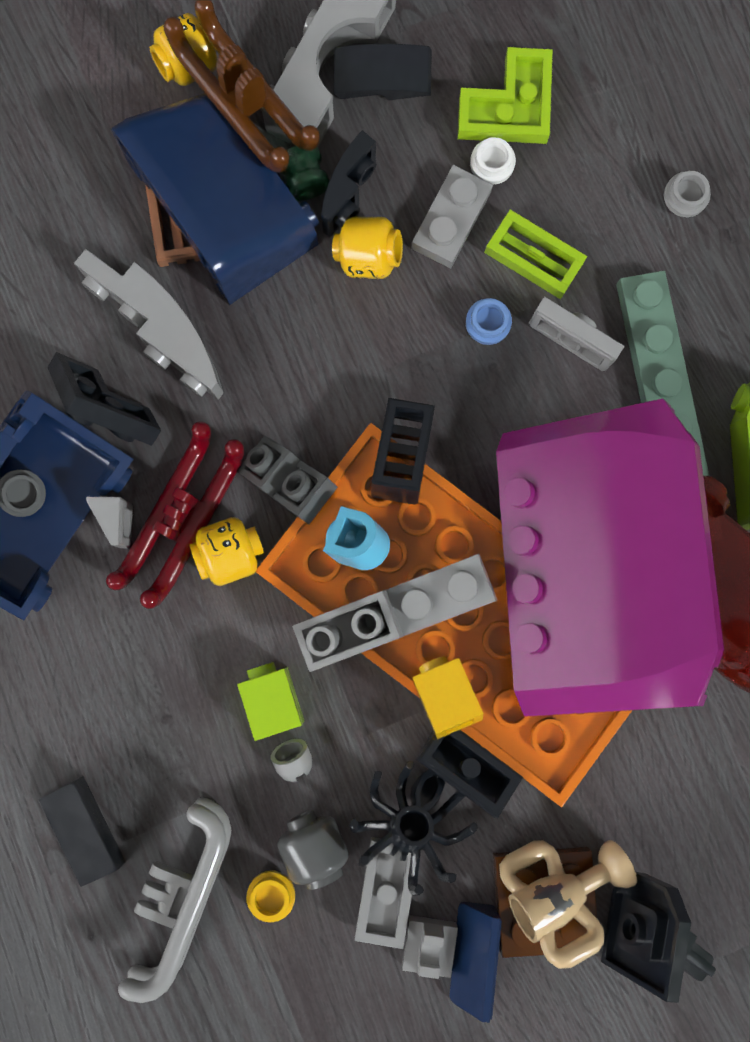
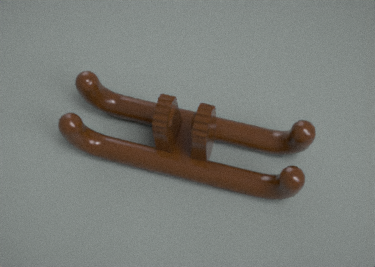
[164,0,320,172]

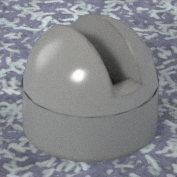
[271,739,312,782]

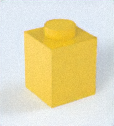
[413,656,483,739]

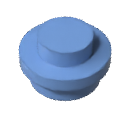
[466,298,512,345]

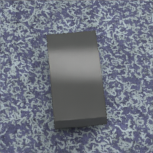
[237,435,338,525]

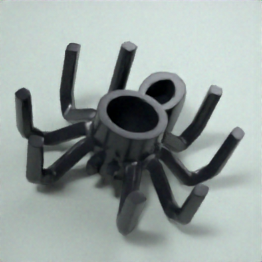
[349,760,478,896]

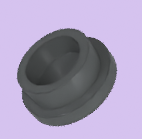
[0,469,46,517]

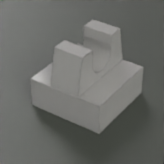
[402,915,458,979]

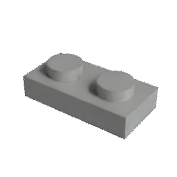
[411,165,493,269]
[354,837,412,949]

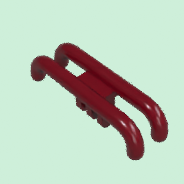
[106,421,244,609]

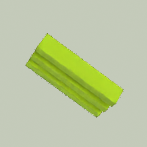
[484,209,588,300]

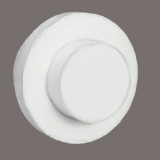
[470,137,516,185]

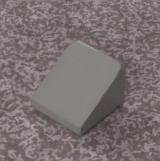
[86,497,133,549]

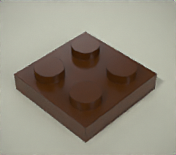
[493,847,600,958]

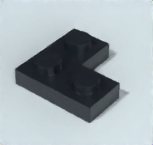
[48,352,161,446]

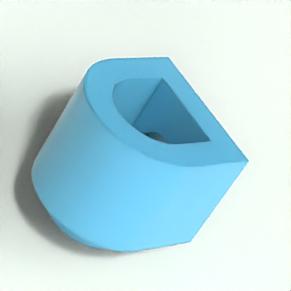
[323,506,390,570]

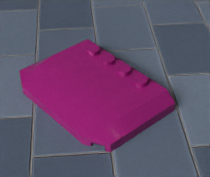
[496,398,724,716]

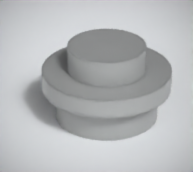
[664,171,711,217]

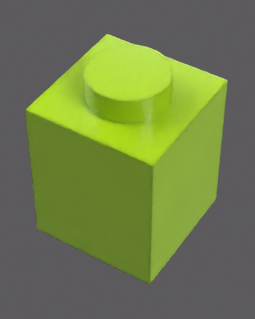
[237,662,304,741]

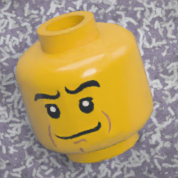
[149,13,217,86]
[332,217,403,279]
[190,517,264,586]

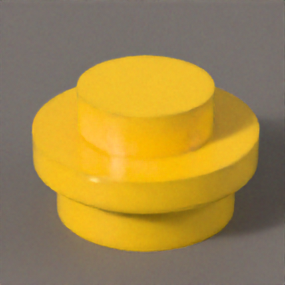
[246,871,295,922]

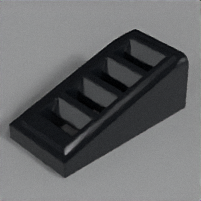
[371,398,435,505]

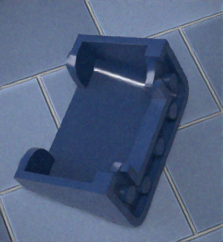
[111,93,320,305]
[0,390,133,620]

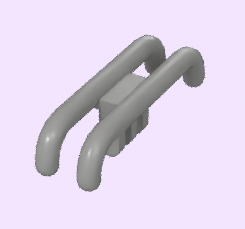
[118,797,232,1003]

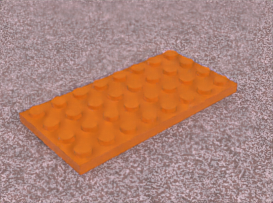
[255,423,632,808]

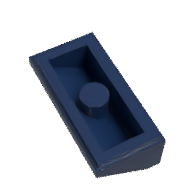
[449,902,502,1023]

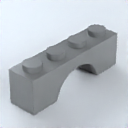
[260,0,396,155]

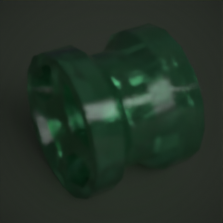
[279,146,330,201]

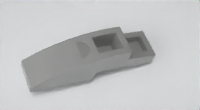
[74,249,224,400]
[292,554,497,672]

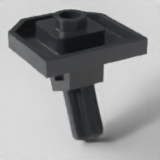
[601,872,716,1003]

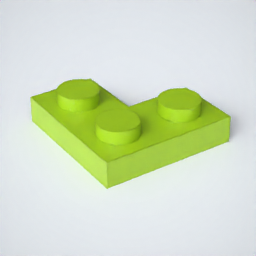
[457,47,553,144]

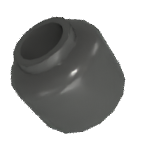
[277,810,349,890]

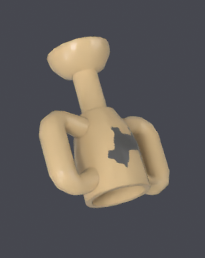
[499,840,637,969]

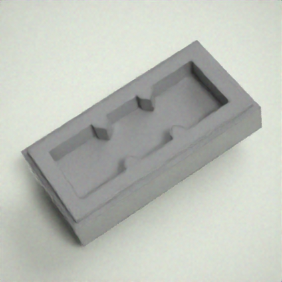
[528,296,625,372]

